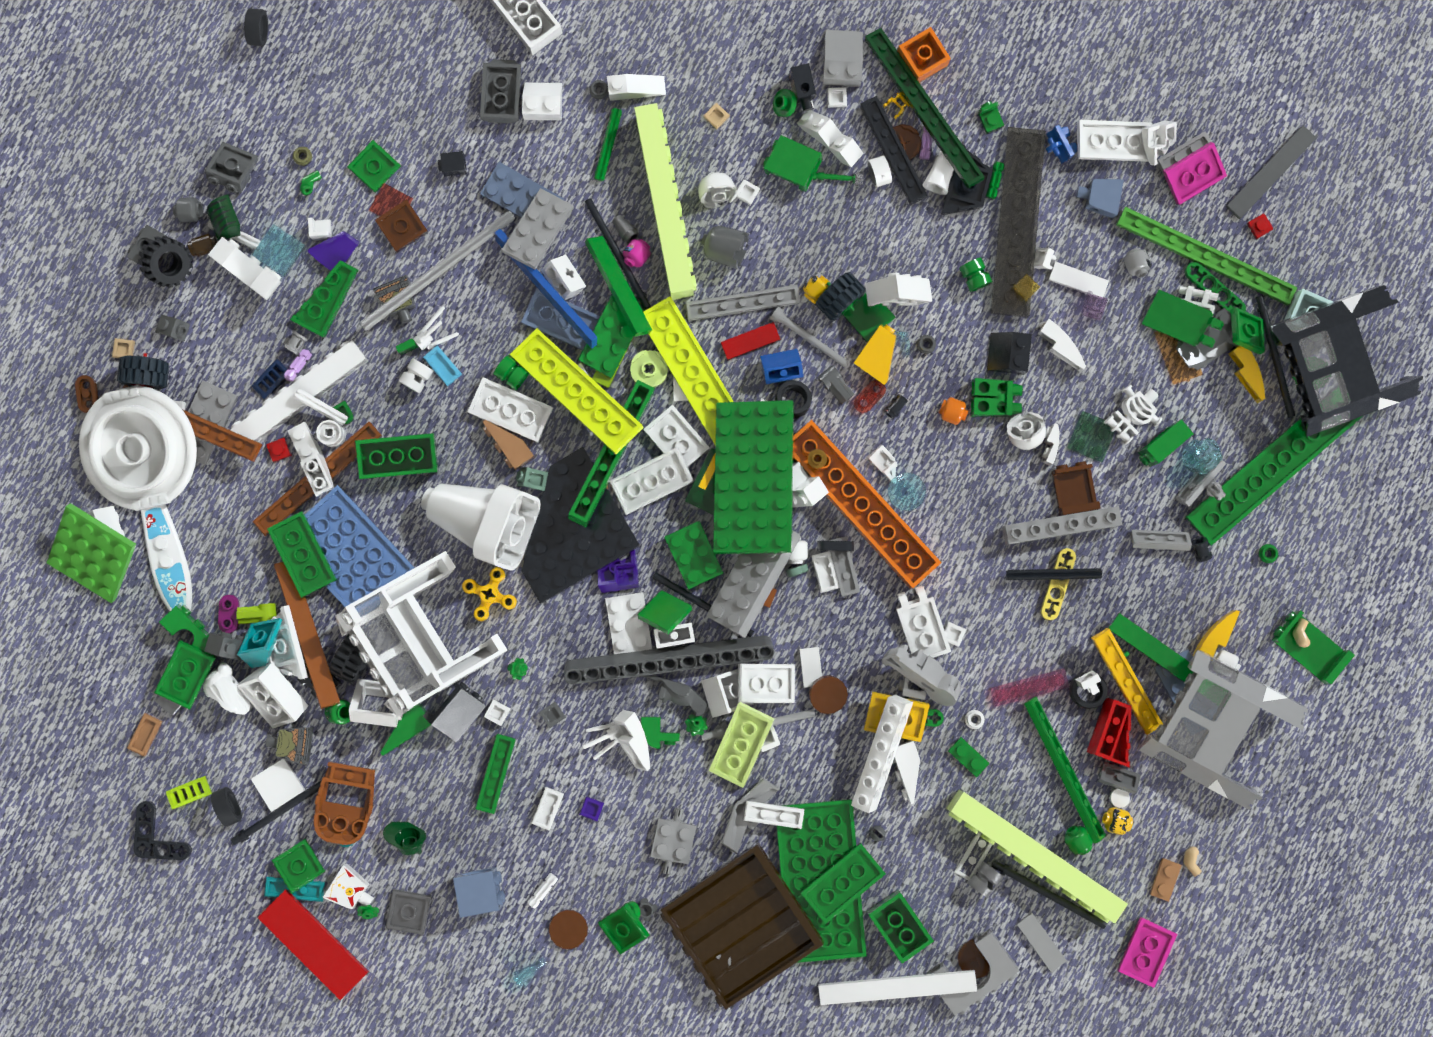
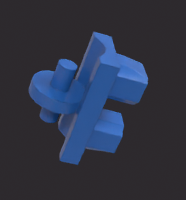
[1046,125,1078,164]

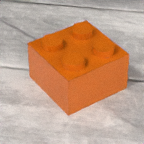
[897,27,951,83]

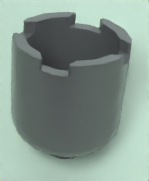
[701,225,749,270]

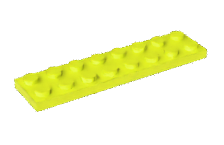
[643,296,734,446]
[510,328,644,454]

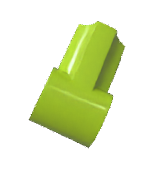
[236,603,277,624]

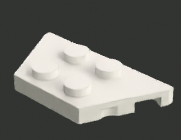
[268,605,308,679]

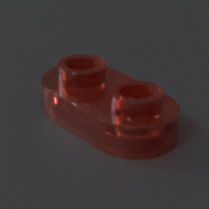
[854,380,886,413]

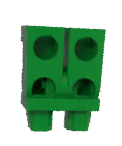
[971,378,1023,417]

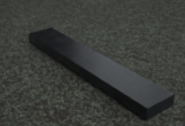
[859,96,928,205]

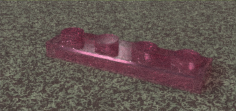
[990,668,1069,707]

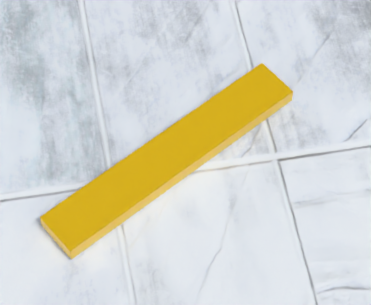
[1091,628,1163,735]

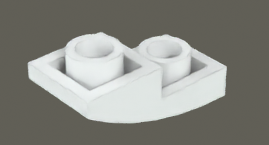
[1042,423,1059,466]

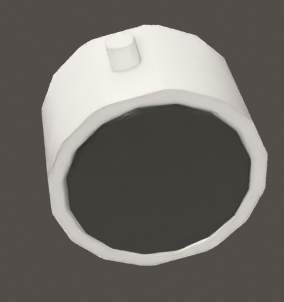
[867,155,892,188]

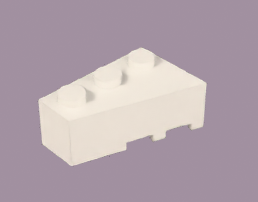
[865,272,932,306]

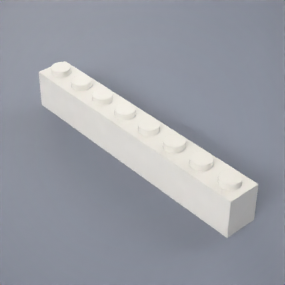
[231,340,368,442]

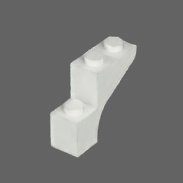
[797,110,864,167]

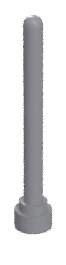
[769,306,849,367]

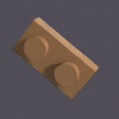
[1150,858,1182,902]

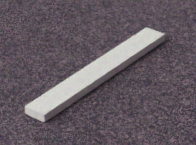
[818,970,977,1005]

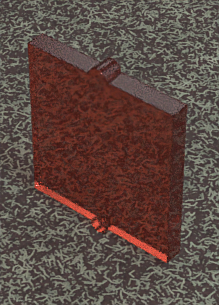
[369,183,413,216]

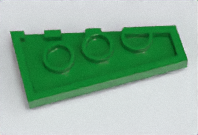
[290,260,359,338]

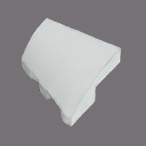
[1142,121,1177,166]

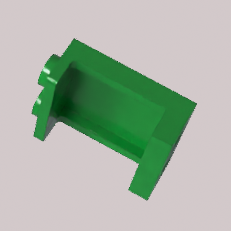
[763,135,823,192]

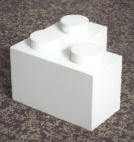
[793,462,829,508]

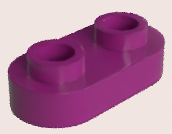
[218,595,240,633]

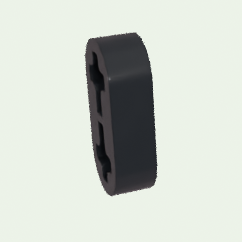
[817,541,854,552]

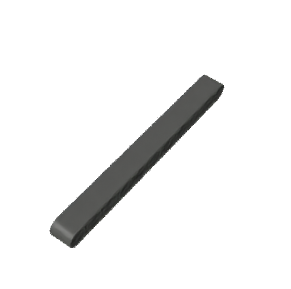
[564,635,774,684]

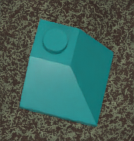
[237,618,282,668]

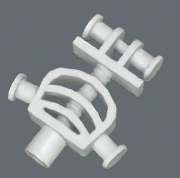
[1104,385,1162,445]

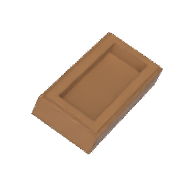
[127,713,163,757]

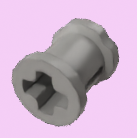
[283,331,308,355]

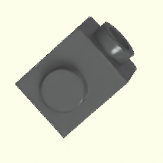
[155,314,190,342]

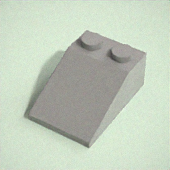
[823,30,863,87]

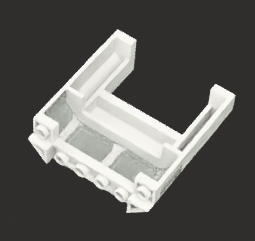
[335,551,507,717]

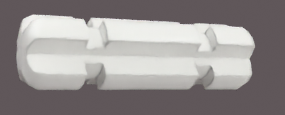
[528,873,558,909]

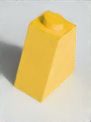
[854,324,897,385]

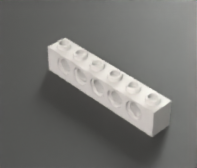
[851,695,913,813]

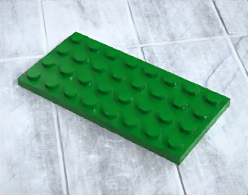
[713,400,794,554]
[776,799,867,963]

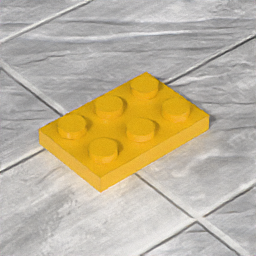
[864,692,930,742]

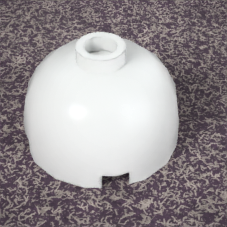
[698,172,737,209]
[1007,412,1046,450]

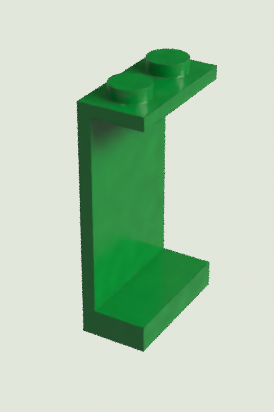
[1272,610,1355,685]

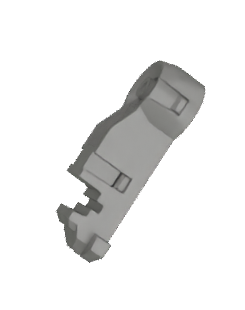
[882,644,961,706]

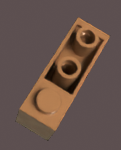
[483,420,535,471]

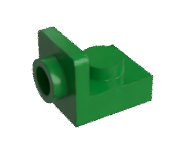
[978,101,1004,134]

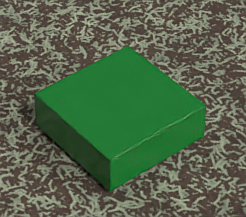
[396,338,418,356]

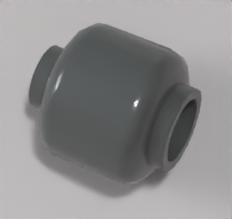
[173,197,203,223]

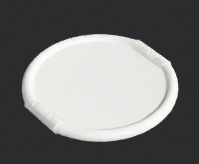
[79,385,197,511]

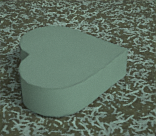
[785,564,809,577]

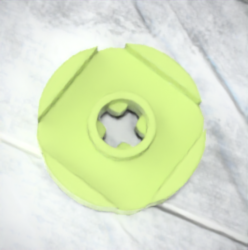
[630,350,668,388]

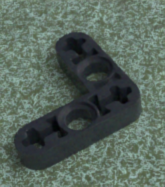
[133,801,192,860]

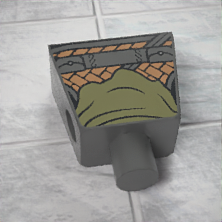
[373,275,416,324]
[266,727,314,765]

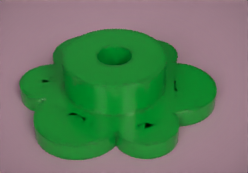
[357,905,379,919]

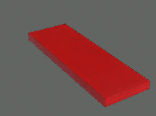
[257,889,369,1000]

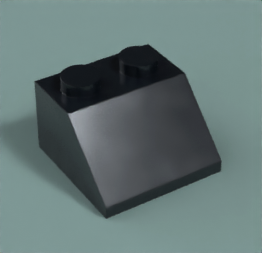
[987,332,1032,375]

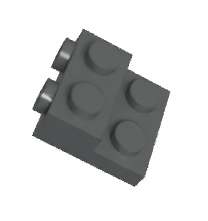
[205,142,258,193]

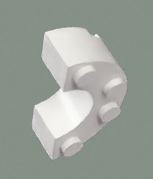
[208,237,282,300]

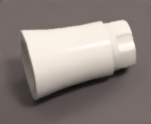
[923,150,954,195]

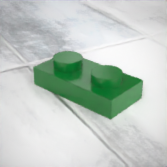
[948,737,990,778]

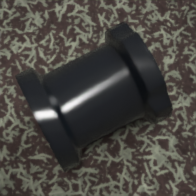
[1191,537,1213,562]

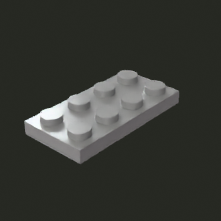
[502,188,574,270]
[188,380,239,465]

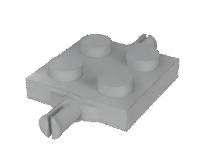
[650,808,696,875]

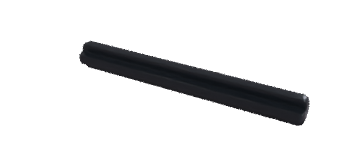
[1006,568,1102,580]

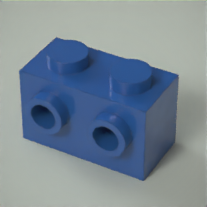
[760,349,804,384]

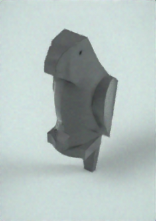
[642,675,708,716]

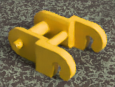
[883,92,910,119]

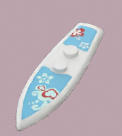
[141,504,192,612]

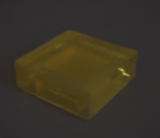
[1012,274,1040,301]

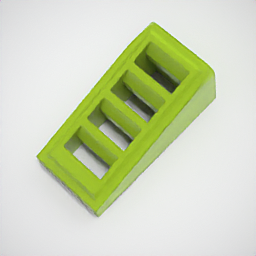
[166,776,212,809]

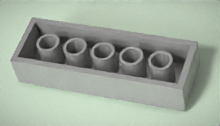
[706,530,801,638]

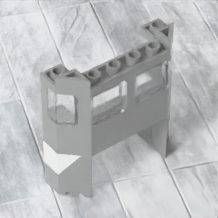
[1139,650,1309,810]

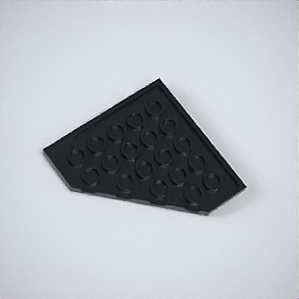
[521,447,640,604]

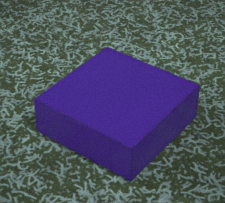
[579,796,604,821]

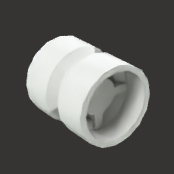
[398,358,434,394]
[316,420,346,448]

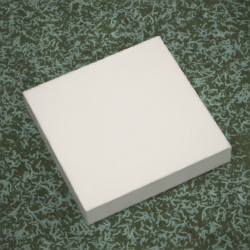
[251,759,305,812]

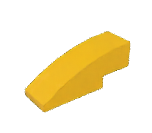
[1228,346,1265,403]
[1193,610,1240,662]

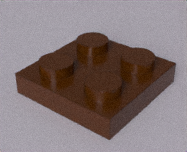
[375,199,428,252]

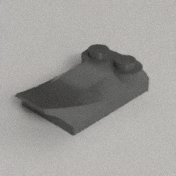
[480,59,521,124]
[1176,308,1237,371]

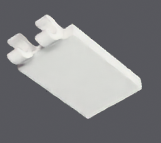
[896,586,951,658]

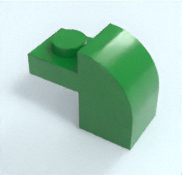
[641,716,680,749]

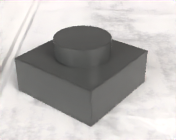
[539,701,566,728]

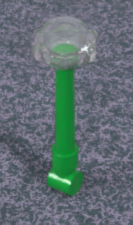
[813,170,864,188]

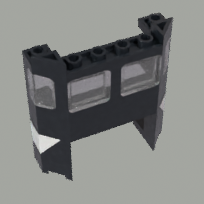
[1270,285,1423,437]

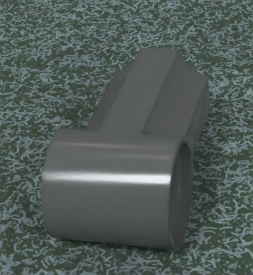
[817,365,854,405]

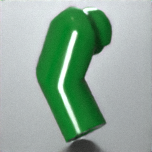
[300,170,322,196]

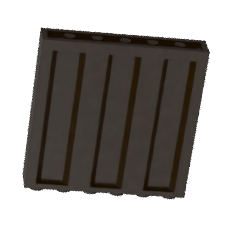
[660,843,824,1010]

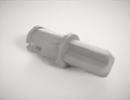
[1205,480,1226,500]

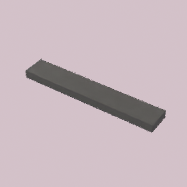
[1226,125,1317,219]

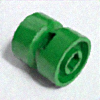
[959,257,993,292]
[493,355,529,391]

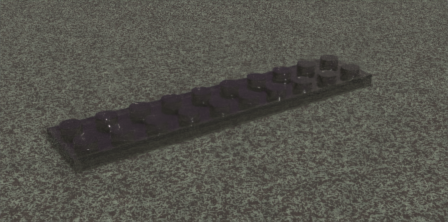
[991,127,1046,318]

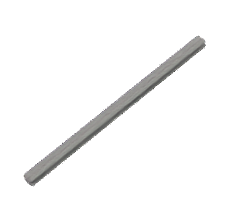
[360,211,515,331]

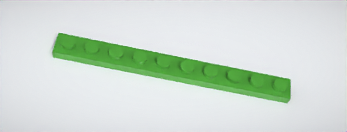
[1116,207,1297,306]

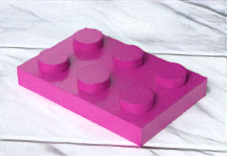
[1163,142,1227,205]
[1117,917,1178,988]

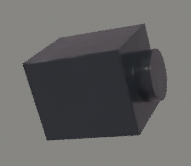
[438,151,467,177]

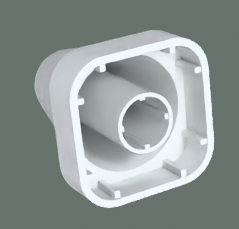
[421,484,540,570]

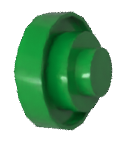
[773,89,797,118]

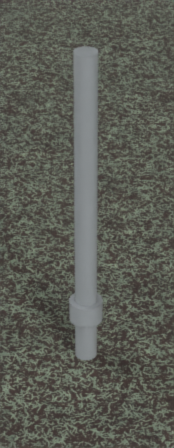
[701,709,815,741]

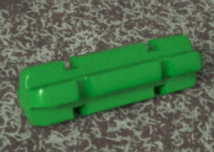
[986,162,1004,199]

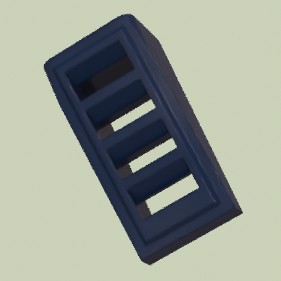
[252,359,288,400]

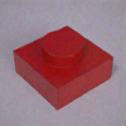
[1246,213,1274,239]
[266,437,292,462]

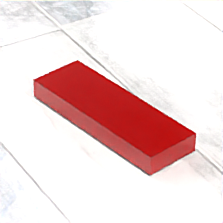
[721,322,781,361]

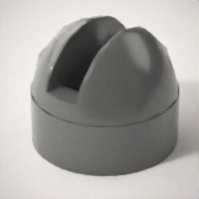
[870,826,885,842]

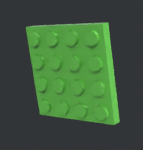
[47,503,136,603]

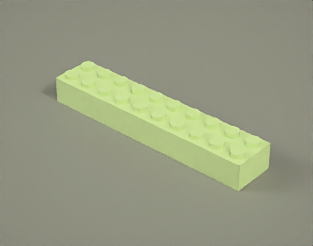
[634,103,697,300]
[946,790,1128,923]

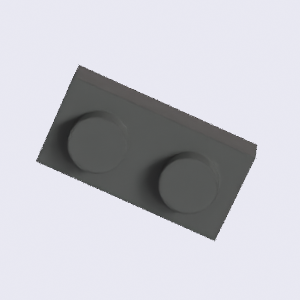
[1098,762,1141,794]

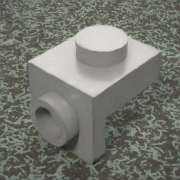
[898,676,926,701]

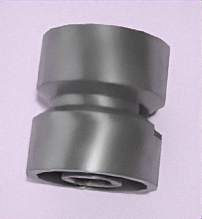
[967,861,1004,898]

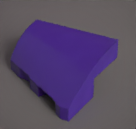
[307,231,359,271]
[598,549,639,593]

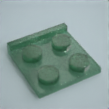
[1067,411,1115,463]

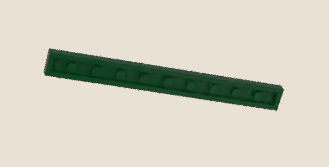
[864,28,985,189]

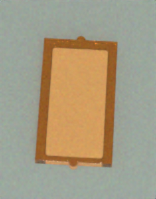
[1154,331,1203,385]

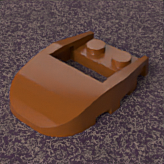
[314,761,375,845]

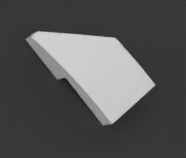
[867,445,897,484]

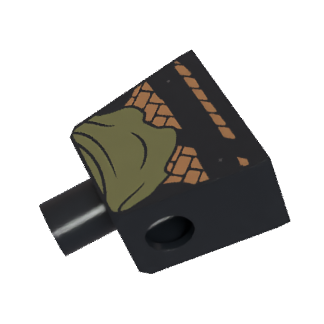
[788,63,816,111]

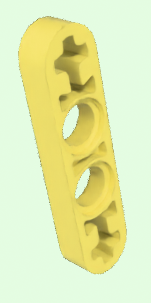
[1041,548,1076,620]

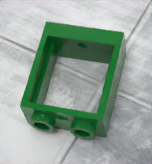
[1138,419,1194,467]

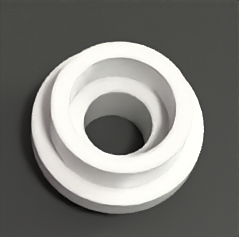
[965,710,984,729]

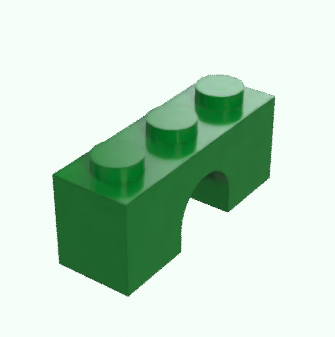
[159,604,212,654]

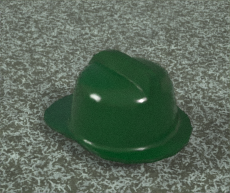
[383,822,426,856]

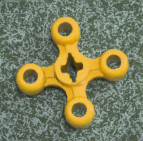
[462,567,517,622]

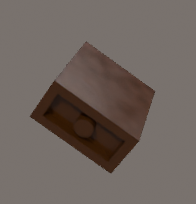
[1051,461,1101,516]

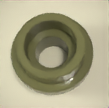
[293,147,312,166]

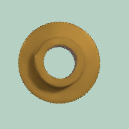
[808,449,827,469]

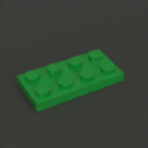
[577,294,645,378]
[267,511,337,598]
[800,843,886,924]

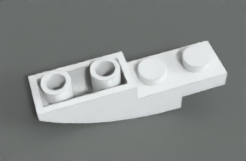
[288,422,334,497]

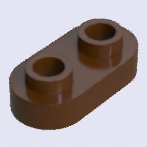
[75,375,99,413]

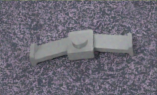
[721,778,779,854]

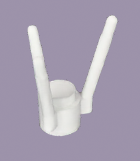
[413,306,459,350]
[583,721,622,760]

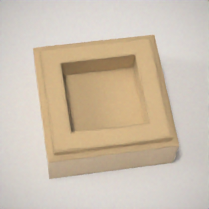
[703,103,730,130]
[112,338,135,358]

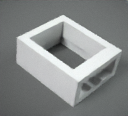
[349,679,404,727]

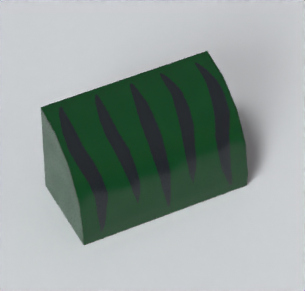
[207,194,241,241]

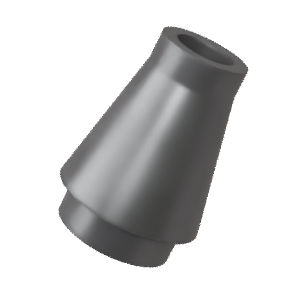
[612,215,639,243]

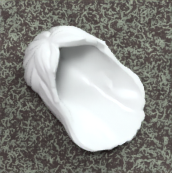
[203,663,250,715]

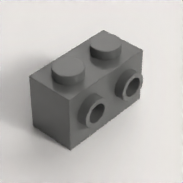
[205,631,245,661]

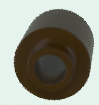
[187,233,218,257]

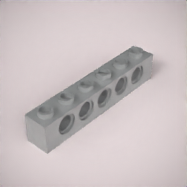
[1002,506,1122,546]

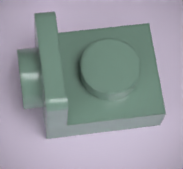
[516,467,548,491]

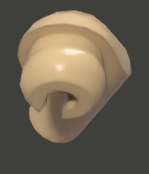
[1183,846,1202,877]

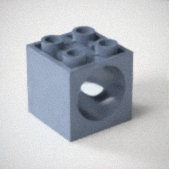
[453,867,506,918]

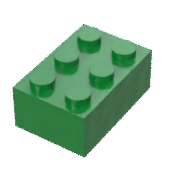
[664,521,724,590]
[866,889,934,964]

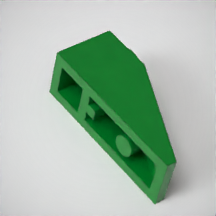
[380,704,431,756]

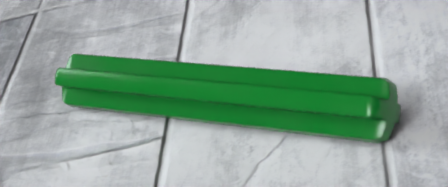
[594,108,622,181]

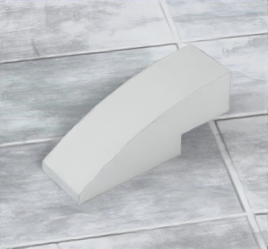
[1038,319,1086,372]
[613,710,650,771]

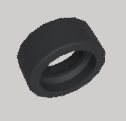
[244,8,268,46]
[774,380,812,419]
[1069,672,1108,709]
[211,787,242,827]

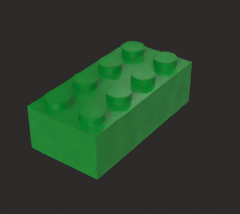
[355,433,439,479]

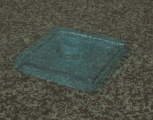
[252,224,306,277]

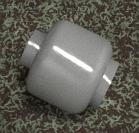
[1124,248,1152,278]

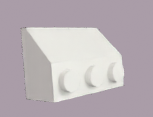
[236,663,308,728]

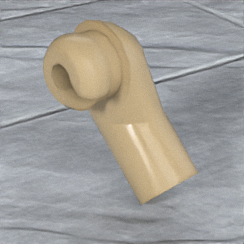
[1292,618,1310,648]

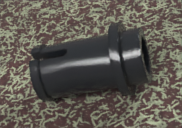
[885,394,908,419]

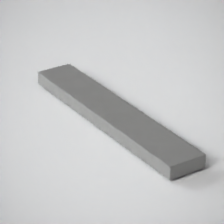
[685,285,800,322]

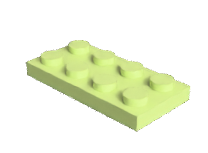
[709,702,775,788]

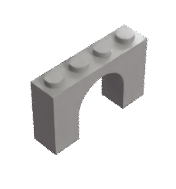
[927,929,1019,1016]

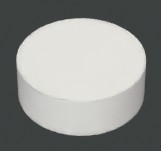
[1109,788,1130,808]

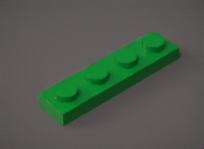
[476,734,516,814]

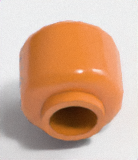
[939,397,968,425]

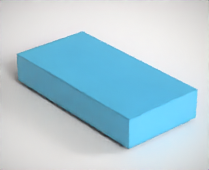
[423,345,462,386]

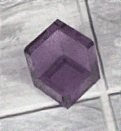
[1081,290,1108,321]

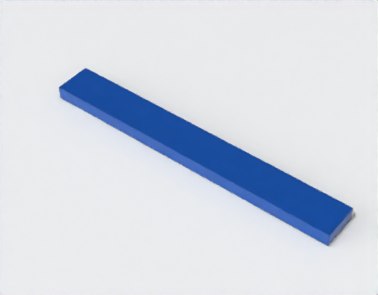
[495,229,597,349]

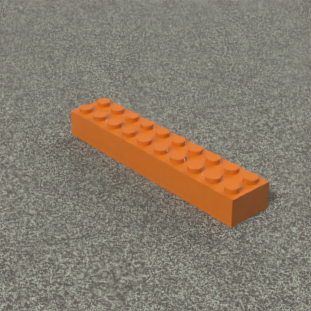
[793,420,942,589]

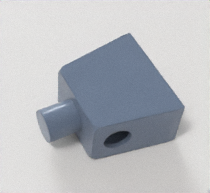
[1076,179,1124,219]

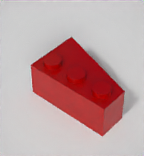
[1087,698,1131,768]

